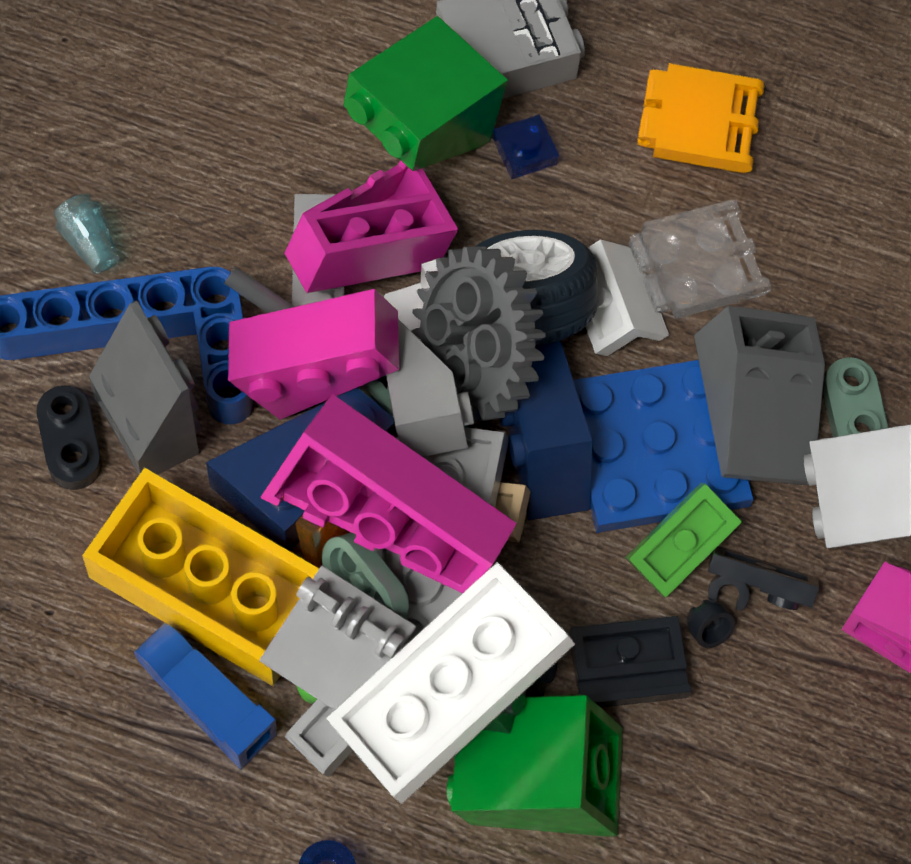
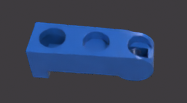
[134,623,277,770]

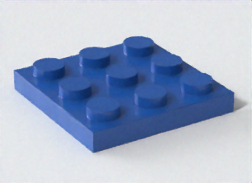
[573,360,753,533]

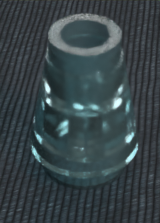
[54,194,120,274]

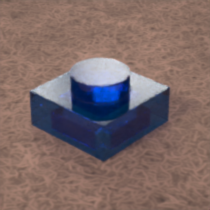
[493,114,559,180]

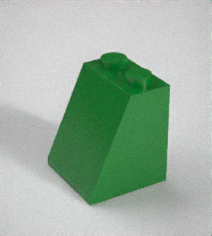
[343,15,508,171]
[447,695,623,837]

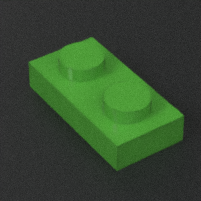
[625,483,742,598]

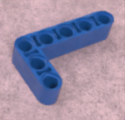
[0,267,254,425]

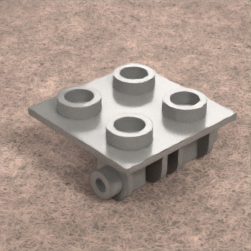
[259,565,416,710]

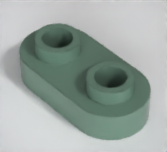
[822,357,888,438]
[322,533,409,619]

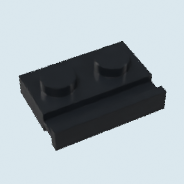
[569,616,691,708]

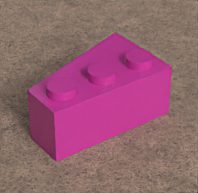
[228,289,399,420]

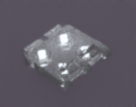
[629,200,772,319]

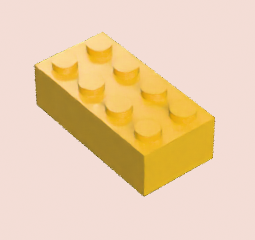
[82,467,319,687]

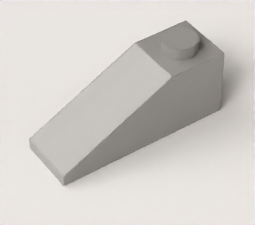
[386,319,474,457]

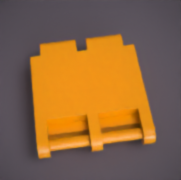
[637,63,764,173]

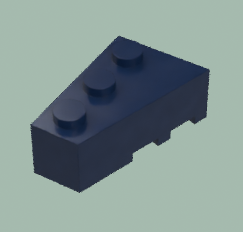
[500,340,593,521]
[206,387,396,551]

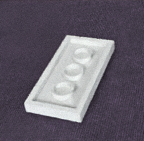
[326,563,575,804]

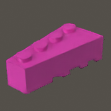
[260,394,517,593]

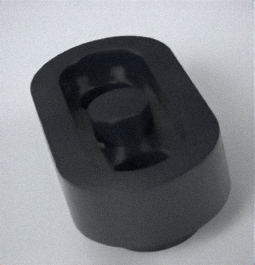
[36,385,102,490]

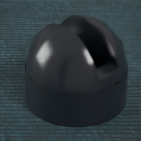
[687,600,735,648]

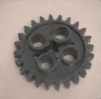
[411,246,545,421]

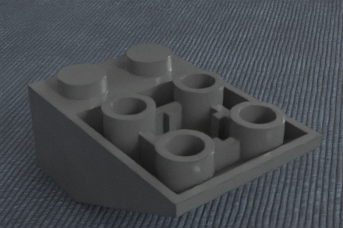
[89,301,202,475]
[694,305,825,486]

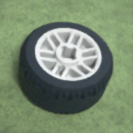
[475,230,598,346]

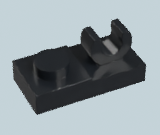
[708,546,819,610]

